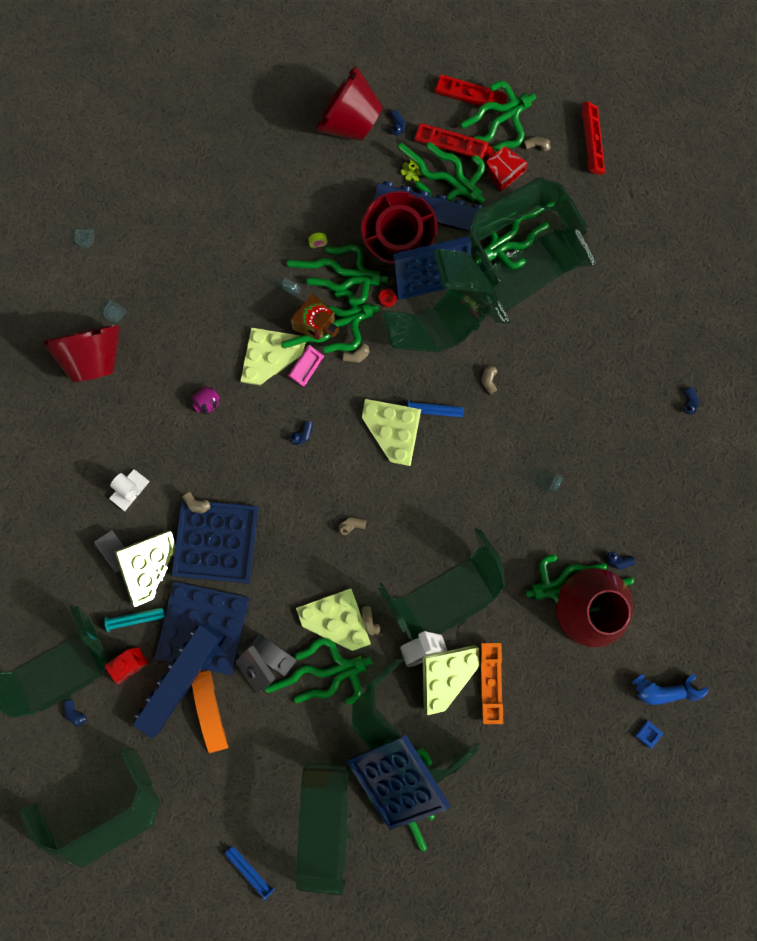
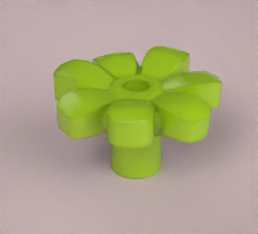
[401,160,423,182]

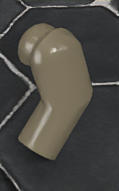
[343,344,369,363]
[182,492,210,513]

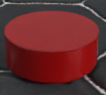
[378,288,397,307]

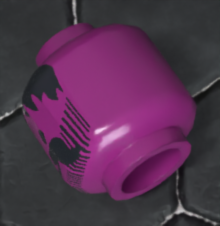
[192,386,221,414]

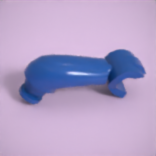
[632,674,709,705]

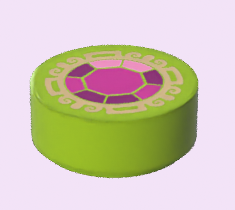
[308,233,328,248]

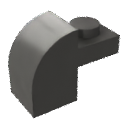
[249,633,297,676]

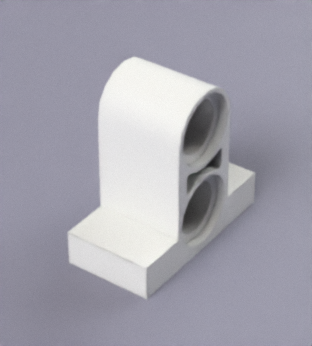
[109,469,150,511]
[400,631,447,667]

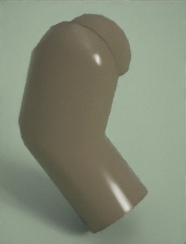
[523,136,551,151]
[481,366,498,394]
[339,517,367,535]
[361,606,380,636]

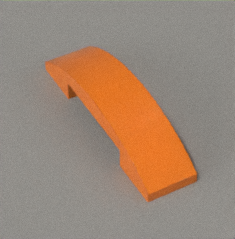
[481,643,503,724]
[192,670,228,753]

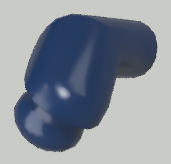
[390,109,406,136]
[684,387,700,415]
[290,421,313,445]
[606,551,636,570]
[63,700,86,726]

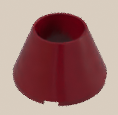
[315,65,383,141]
[361,191,438,264]
[43,324,120,383]
[556,568,634,647]

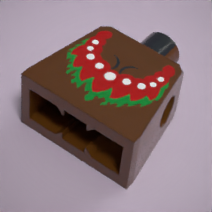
[291,294,339,340]

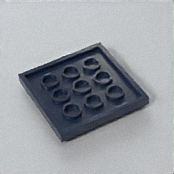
[393,236,471,300]
[172,499,259,584]
[155,582,250,675]
[346,734,451,830]

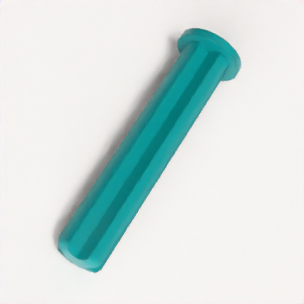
[104,608,165,632]

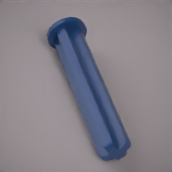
[407,400,464,417]
[225,846,275,901]

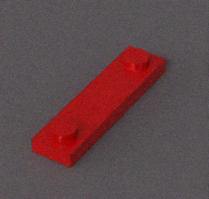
[435,74,508,113]
[582,101,605,175]
[414,123,489,160]

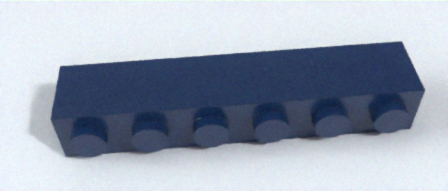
[374,181,486,233]
[133,623,223,739]

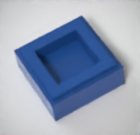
[635,720,664,749]

